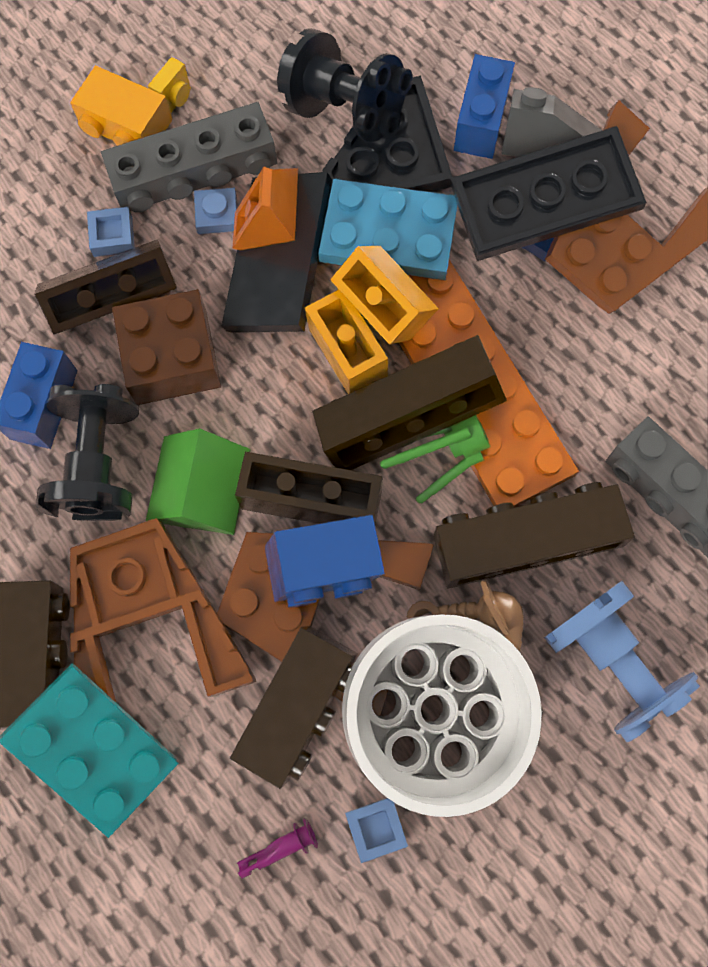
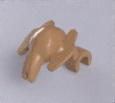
[406,580,524,652]

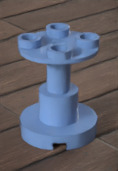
[544,581,700,742]

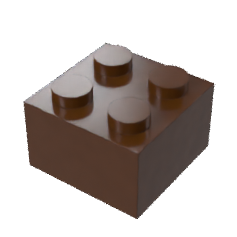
[112,289,222,405]

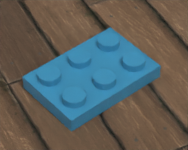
[318,179,457,280]

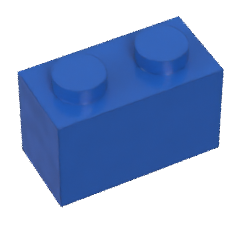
[453,54,515,159]
[0,342,78,449]

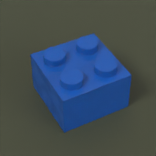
[265,515,385,608]

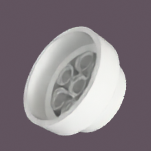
[342,614,542,817]

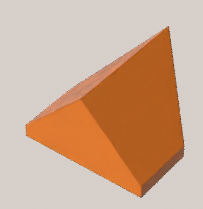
[232,167,298,251]

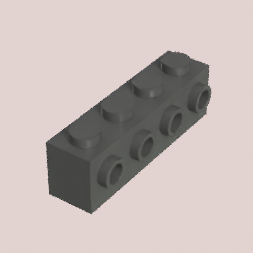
[100,101,277,212]
[605,416,708,558]

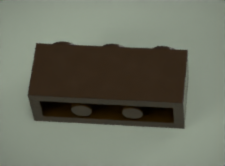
[34,239,177,335]
[235,451,383,525]
[0,580,70,730]
[229,626,358,789]

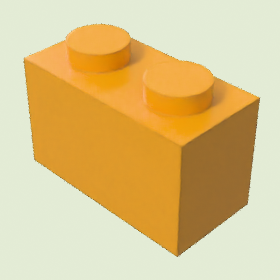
[70,65,173,146]
[330,246,439,345]
[305,289,388,394]

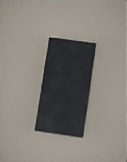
[451,126,647,261]
[221,172,333,333]

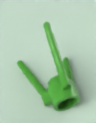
[380,415,491,504]

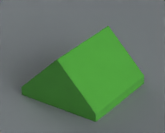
[146,428,251,535]

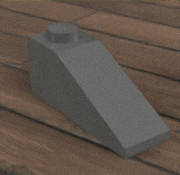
[501,87,602,157]

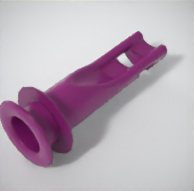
[237,818,318,879]

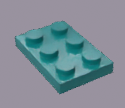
[0,663,179,838]

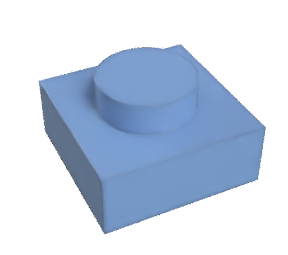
[194,187,237,234]
[87,207,135,257]
[345,798,408,863]

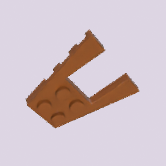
[545,100,708,314]
[70,518,257,702]
[217,532,434,716]

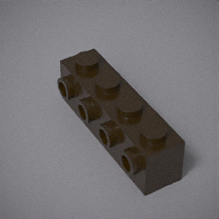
[312,335,507,470]
[433,482,635,589]

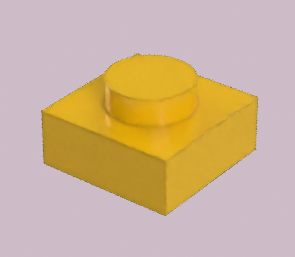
[147,57,191,113]

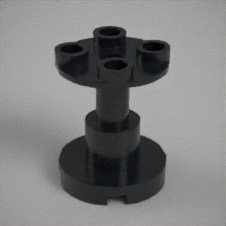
[277,28,413,142]
[36,384,139,521]

